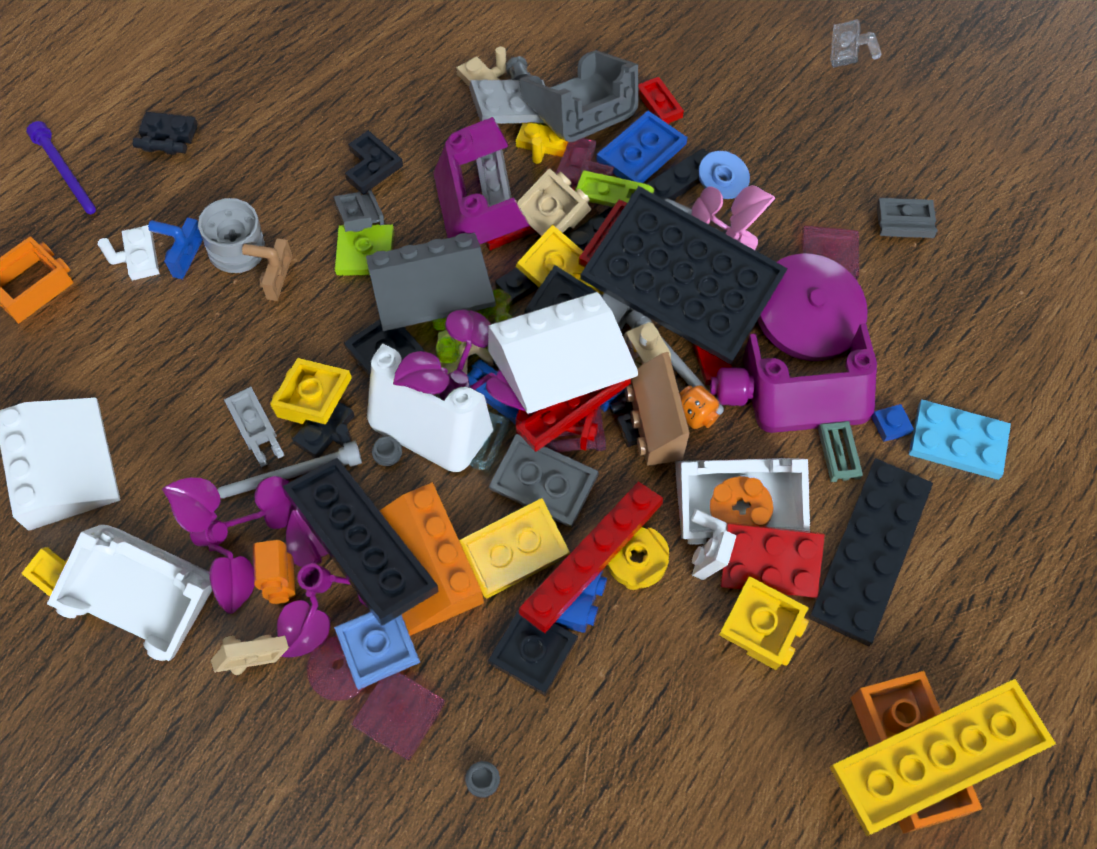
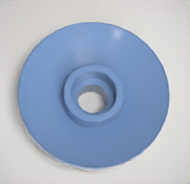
[698,151,750,199]

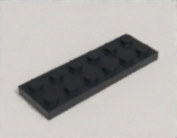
[282,458,438,626]
[808,458,933,647]

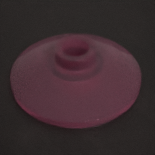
[307,636,365,701]

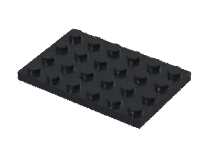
[580,186,788,365]

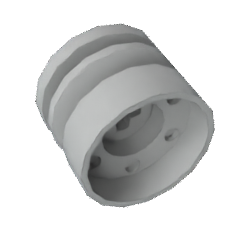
[198,198,265,273]

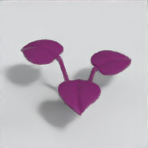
[393,309,535,413]
[162,476,296,614]
[277,510,368,658]

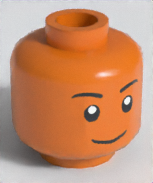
[679,385,719,429]

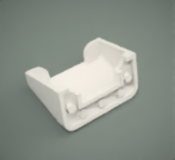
[367,344,493,472]
[675,458,810,544]
[47,525,212,661]

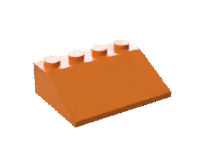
[379,482,484,636]

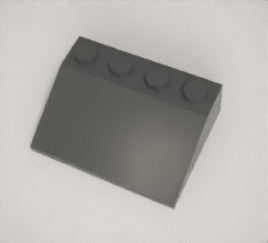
[366,232,496,331]

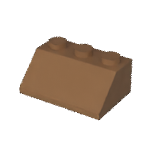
[624,352,690,466]

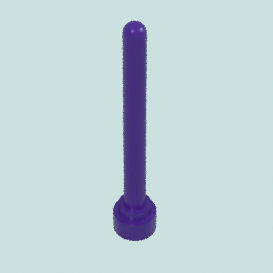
[26,121,96,215]

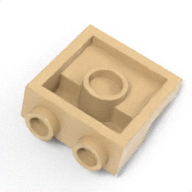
[517,168,591,236]

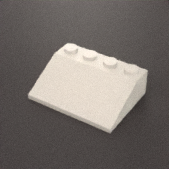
[488,292,638,414]
[0,398,121,531]

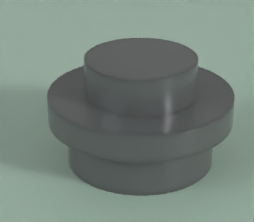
[372,437,402,466]
[465,761,500,798]

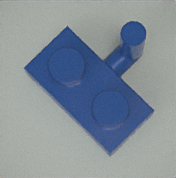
[148,218,203,279]

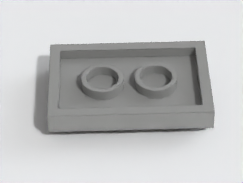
[469,79,545,124]

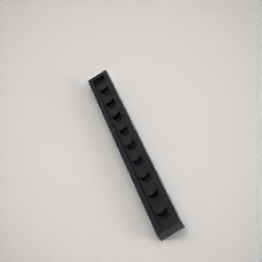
[495,148,709,305]

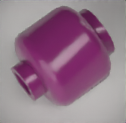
[710,367,754,406]

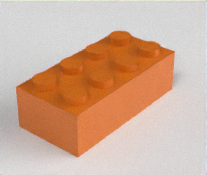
[851,671,982,834]

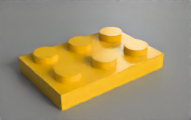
[515,225,604,295]
[459,498,570,599]

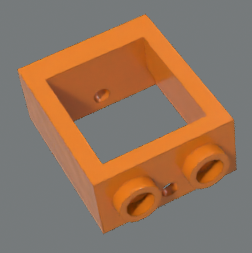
[0,236,74,324]

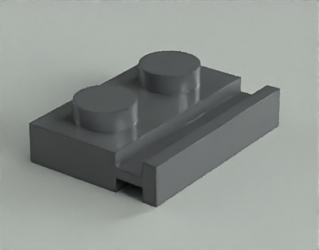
[333,190,384,232]
[877,198,938,238]

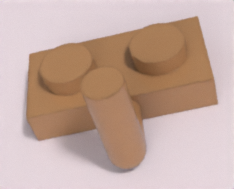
[242,238,292,301]

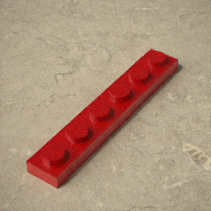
[519,481,663,633]

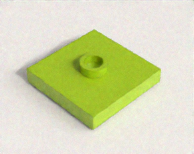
[335,225,394,276]

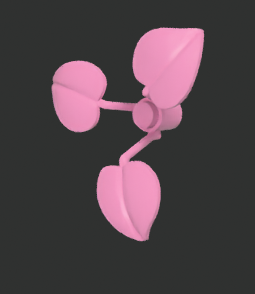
[691,185,775,250]

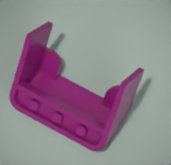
[433,117,529,245]
[743,323,877,433]

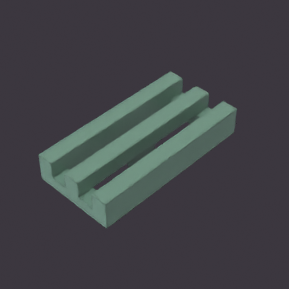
[818,421,863,482]

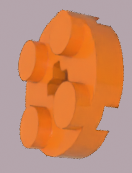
[710,476,773,527]

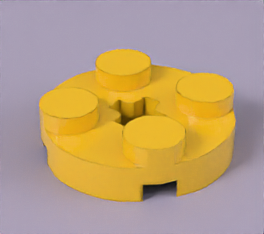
[607,527,669,590]

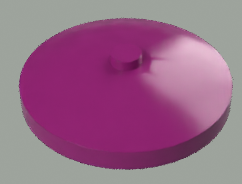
[757,253,868,361]

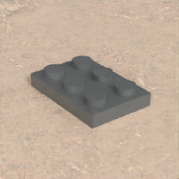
[489,434,599,528]

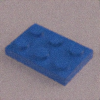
[596,111,688,183]

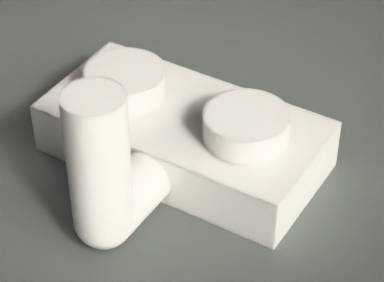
[98,225,160,280]
[691,509,737,580]

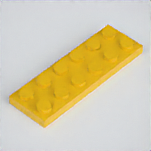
[830,679,1056,837]

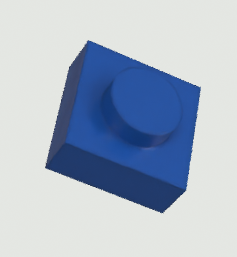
[871,404,914,442]

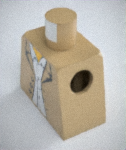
[623,322,671,368]

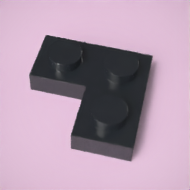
[345,130,403,195]

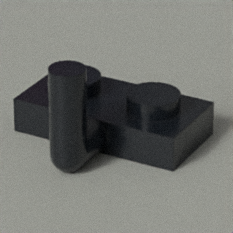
[292,402,355,458]

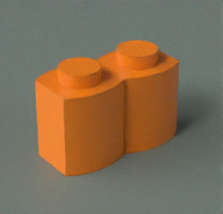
[253,540,295,604]

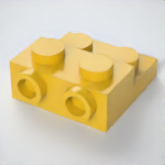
[270,358,352,425]
[719,576,809,670]

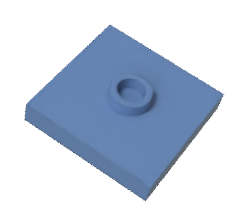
[334,612,420,690]

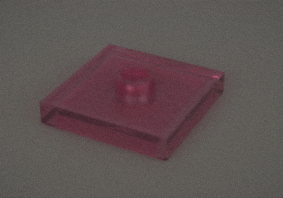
[802,226,859,280]
[351,672,446,761]

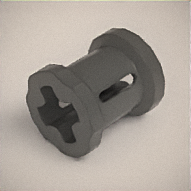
[506,56,531,80]

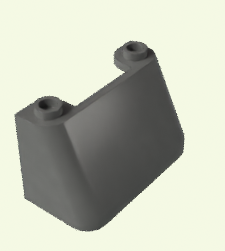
[519,50,638,142]

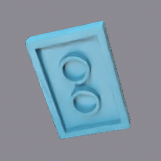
[909,400,1011,480]

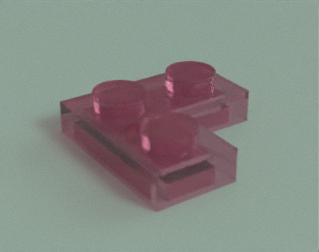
[556,138,614,186]

